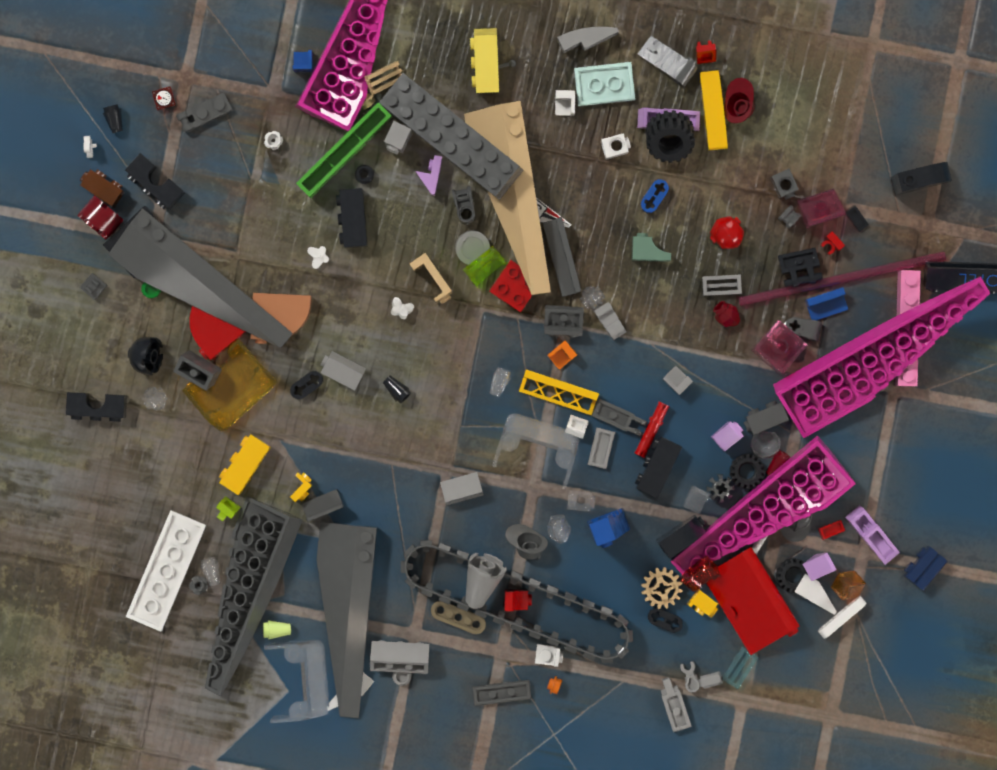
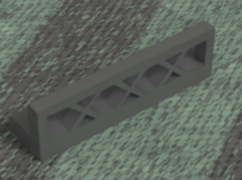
[543,217,581,297]

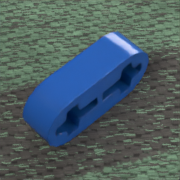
[641,179,669,213]

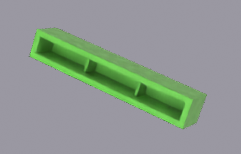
[296,102,393,198]

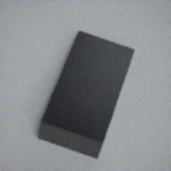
[844,205,869,232]

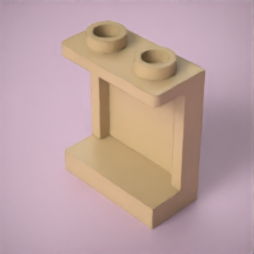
[410,253,452,304]

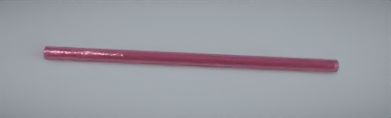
[738,251,946,307]

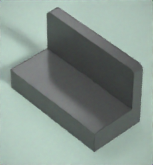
[301,489,344,522]

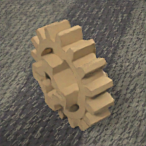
[641,567,683,609]

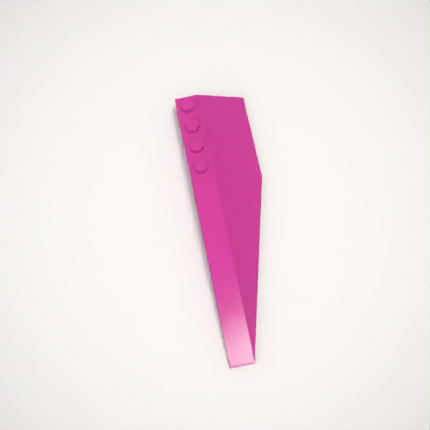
[773,277,990,438]

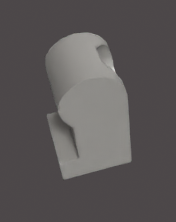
[594,302,626,340]

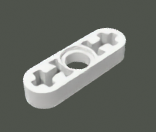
[818,596,867,639]

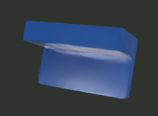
[805,287,848,320]

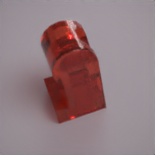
[681,555,720,592]

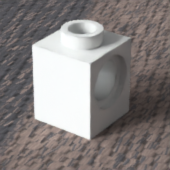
[601,133,631,160]

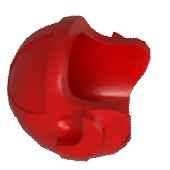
[709,216,744,249]

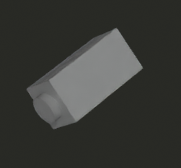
[320,351,366,391]

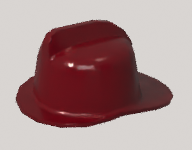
[724,78,754,124]

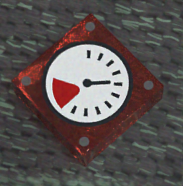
[152,86,176,111]

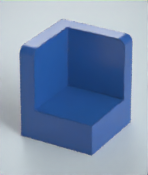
[293,50,313,72]

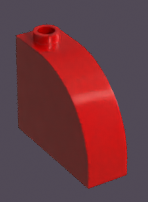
[189,306,246,360]

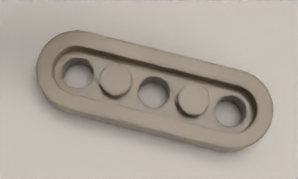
[431,601,486,634]

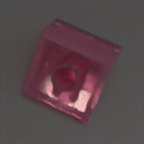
[751,320,808,375]

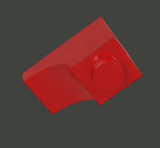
[505,589,532,611]

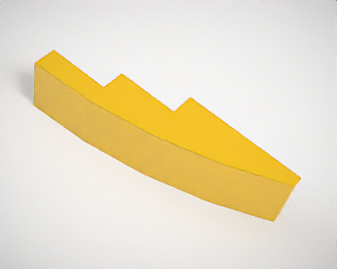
[700,70,728,150]

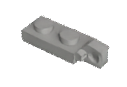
[660,677,692,733]

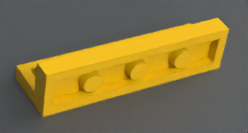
[519,370,599,415]

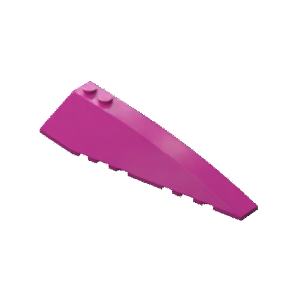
[671,436,856,576]

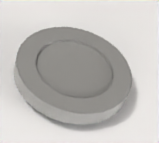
[455,230,490,265]

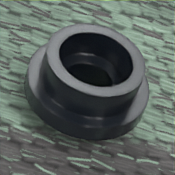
[355,165,374,184]

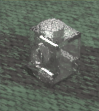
[567,490,595,512]

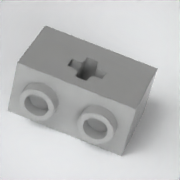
[384,121,412,155]

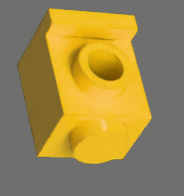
[687,589,718,618]

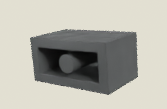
[173,350,222,390]

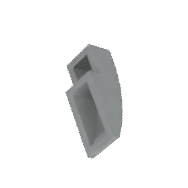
[557,27,619,53]

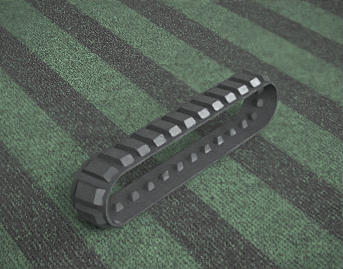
[401,540,633,663]

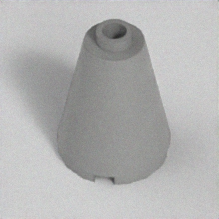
[465,553,506,609]

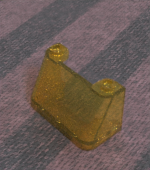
[182,339,276,431]

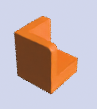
[547,341,577,369]

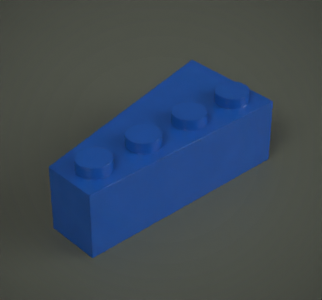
[587,508,630,548]

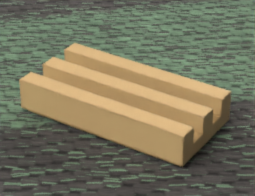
[364,61,402,95]

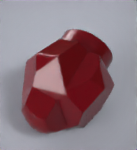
[713,301,740,327]

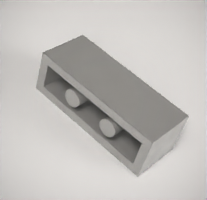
[370,640,429,674]

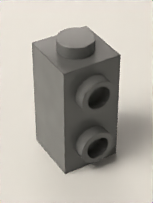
[743,400,789,435]

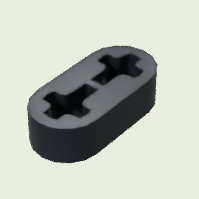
[290,371,323,399]
[647,608,683,633]

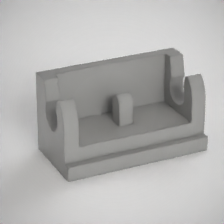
[440,472,484,505]

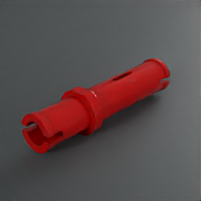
[634,401,670,458]

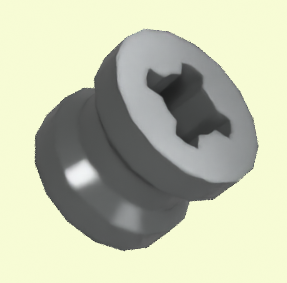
[777,205,802,229]

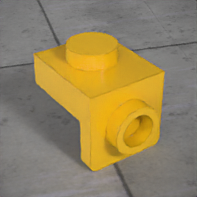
[290,472,312,502]

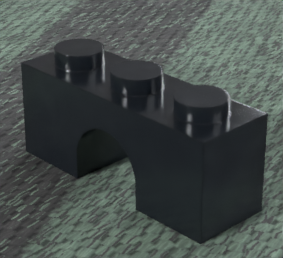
[125,153,185,210]
[66,392,127,422]

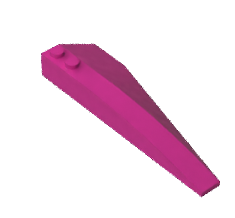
[295,0,388,131]

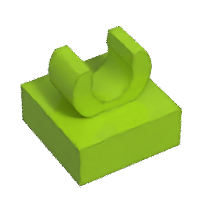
[216,496,241,521]

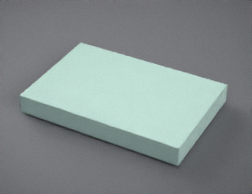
[574,62,635,107]

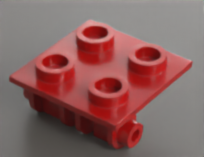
[489,260,532,312]

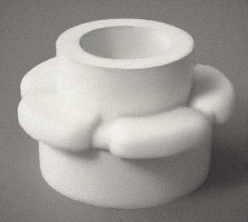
[264,131,283,150]

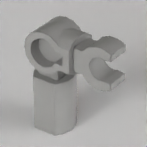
[680,661,723,693]

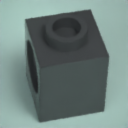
[770,169,799,200]

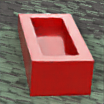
[818,520,845,540]

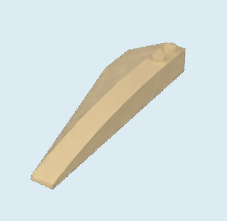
[464,101,551,295]

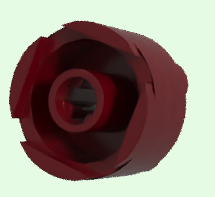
[77,195,123,240]

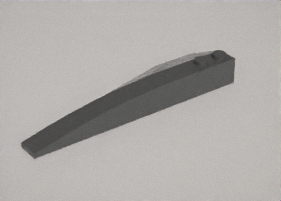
[108,208,293,348]
[317,522,378,718]

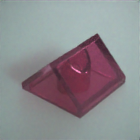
[797,189,846,228]

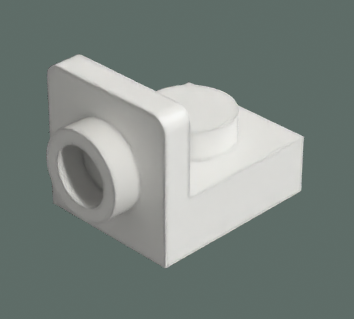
[535,644,563,667]

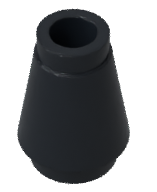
[103,104,123,133]
[383,375,411,404]

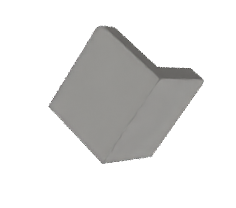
[662,366,693,395]

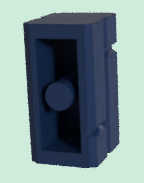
[903,546,948,591]

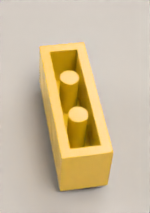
[219,434,271,495]

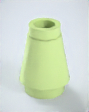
[263,620,291,640]

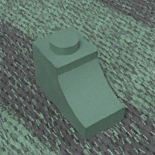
[632,233,671,262]

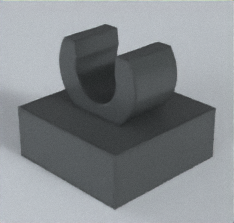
[80,273,107,300]

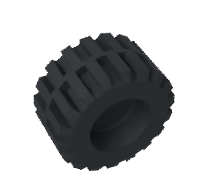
[646,110,695,163]

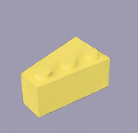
[470,28,499,93]

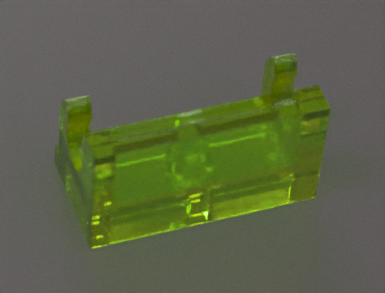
[463,246,506,287]

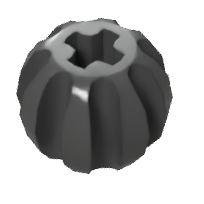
[706,474,735,503]

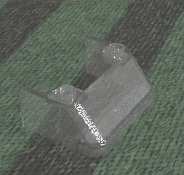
[492,413,580,489]
[264,640,330,723]

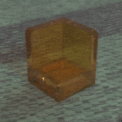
[831,571,866,600]

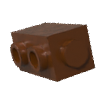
[80,169,125,208]

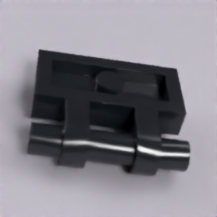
[778,247,823,288]

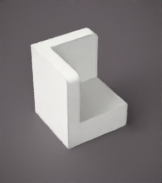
[555,90,575,116]

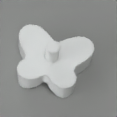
[84,136,97,158]
[307,246,329,269]
[391,297,414,319]

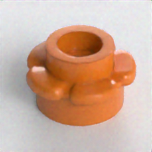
[547,676,562,694]

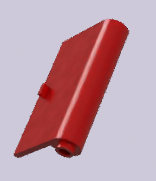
[702,547,800,655]

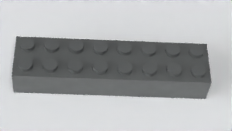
[379,73,523,200]

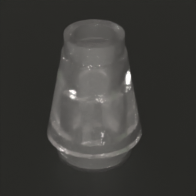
[489,367,511,397]
[200,557,221,587]

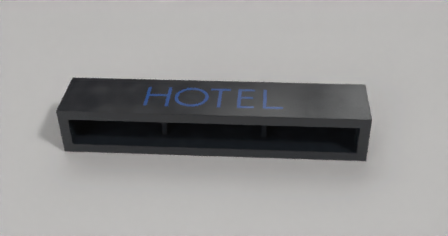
[923,261,997,294]

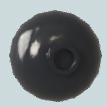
[128,337,163,376]

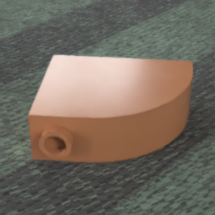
[251,293,312,344]

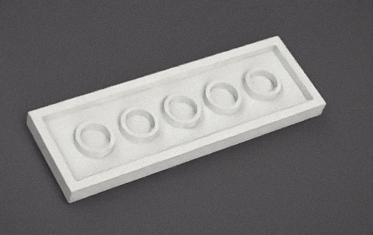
[126,510,206,631]

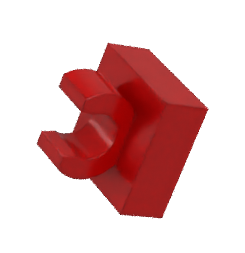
[696,40,716,64]
[820,231,845,255]

